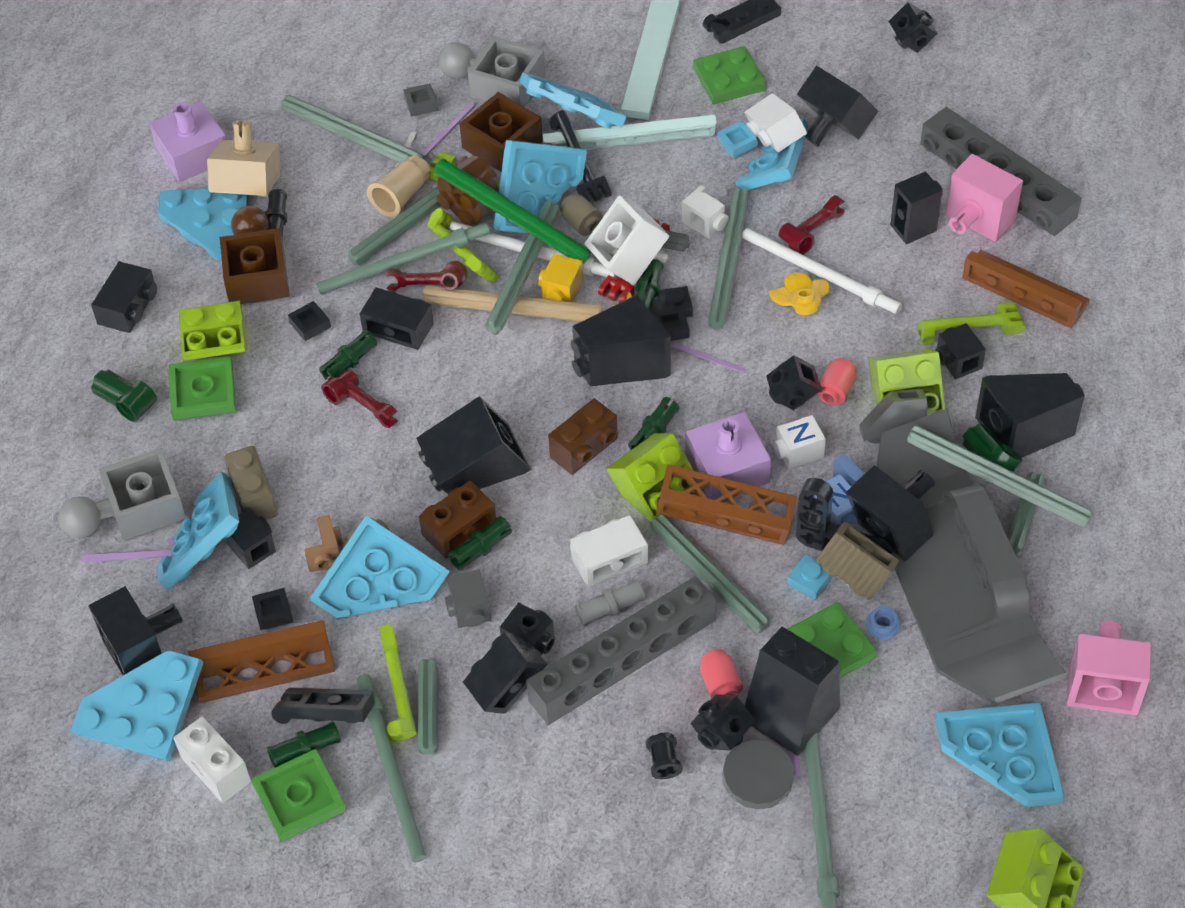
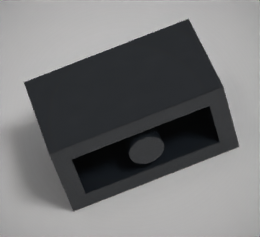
[890,171,943,245]
[91,261,157,333]
[359,287,434,350]
[463,632,548,714]

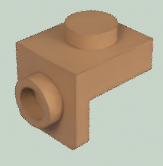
[304,515,343,572]

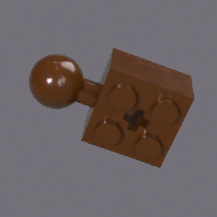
[459,91,554,172]
[219,206,290,304]

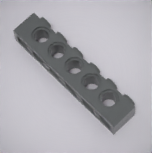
[920,107,1082,236]
[526,576,716,725]

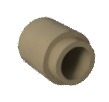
[560,194,603,236]

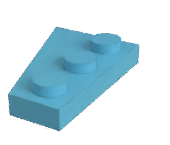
[735,118,809,190]

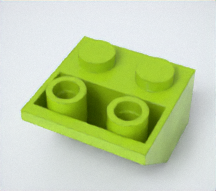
[178,301,248,361]
[868,348,945,416]
[606,433,699,523]
[986,828,1084,908]

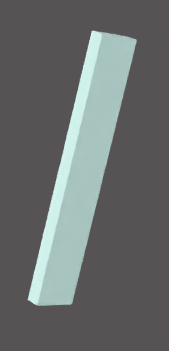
[621,0,680,120]
[543,115,717,150]

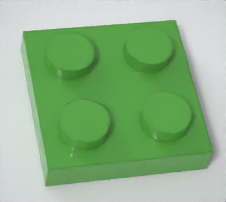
[693,46,766,105]
[169,356,236,421]
[788,602,877,678]
[251,749,346,842]

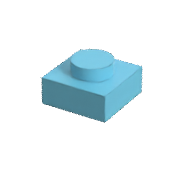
[717,121,758,158]
[787,554,833,600]

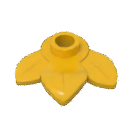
[768,272,830,315]

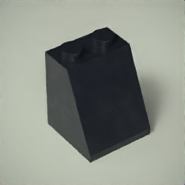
[570,295,671,386]
[975,373,1085,458]
[416,396,531,495]
[744,626,840,756]

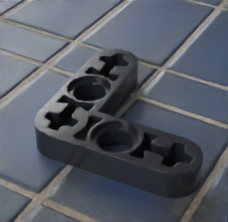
[796,478,893,555]

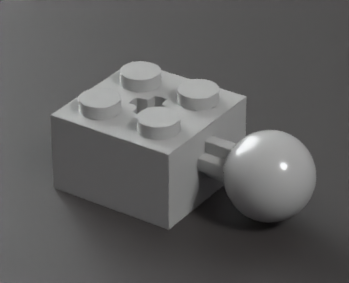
[439,36,545,107]
[58,448,186,540]

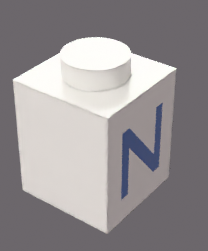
[773,415,826,470]

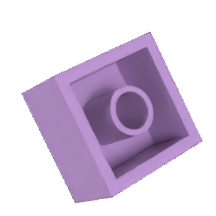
[149,101,227,182]
[685,412,771,500]

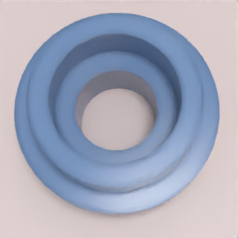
[866,606,901,640]

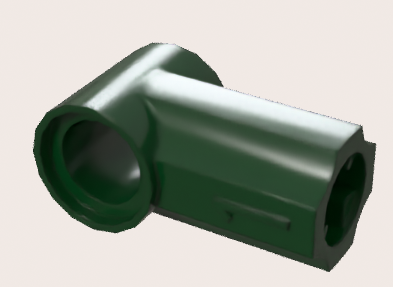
[91,369,157,422]
[962,423,1022,472]

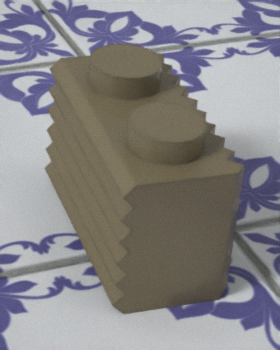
[224,446,278,520]
[816,521,899,600]

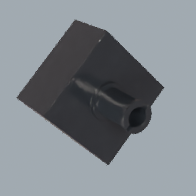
[796,65,878,147]
[846,465,935,562]
[88,586,183,676]

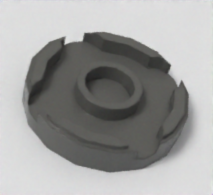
[722,739,795,809]

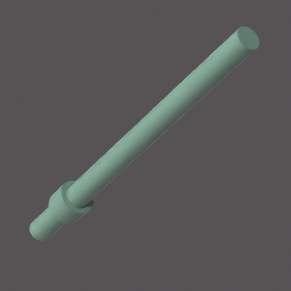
[316,222,490,294]
[357,674,426,863]
[805,733,840,908]

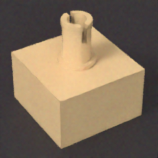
[207,120,280,196]

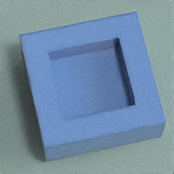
[833,454,865,487]

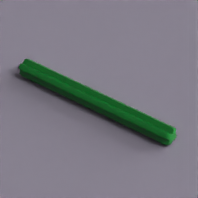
[434,159,591,265]

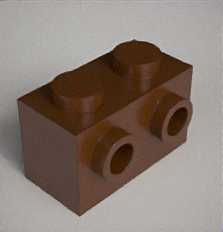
[548,398,618,475]
[419,480,497,559]

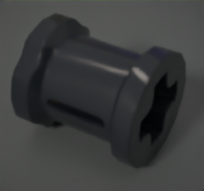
[645,732,683,780]

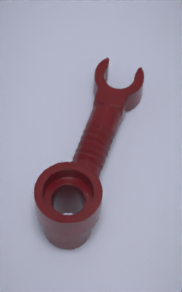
[778,195,845,255]
[384,261,468,291]
[321,370,398,428]

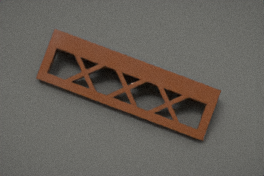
[962,249,1090,329]
[656,464,797,545]
[188,620,335,703]

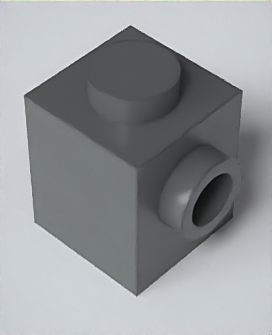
[445,569,491,628]

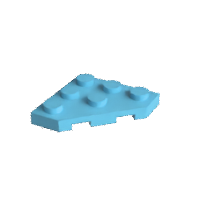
[519,72,626,128]
[493,140,587,233]
[158,188,249,260]
[157,471,239,589]
[309,515,450,618]
[70,650,204,762]
[934,703,1064,807]

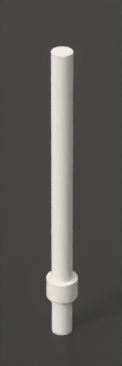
[449,221,617,278]
[742,228,902,315]

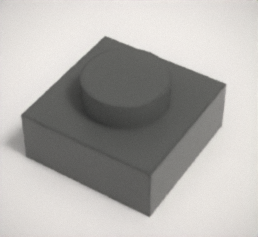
[403,83,438,117]

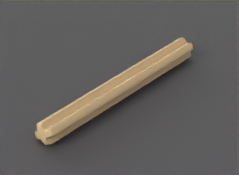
[422,286,602,322]

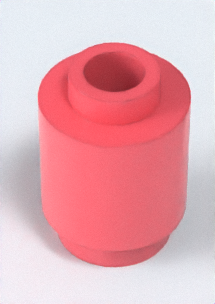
[817,358,857,405]
[700,649,744,699]

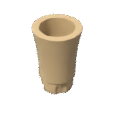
[367,155,430,217]

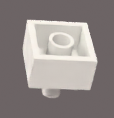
[584,195,669,285]

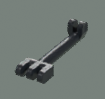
[549,110,612,203]

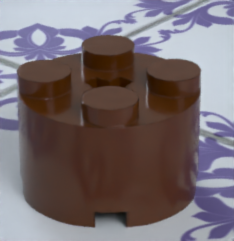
[437,155,499,226]

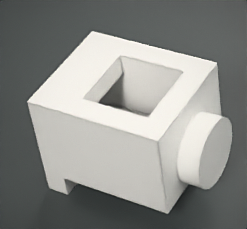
[682,185,729,239]

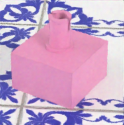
[946,154,1023,242]
[1066,621,1151,715]

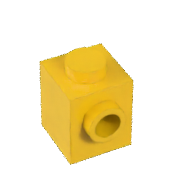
[538,254,583,302]

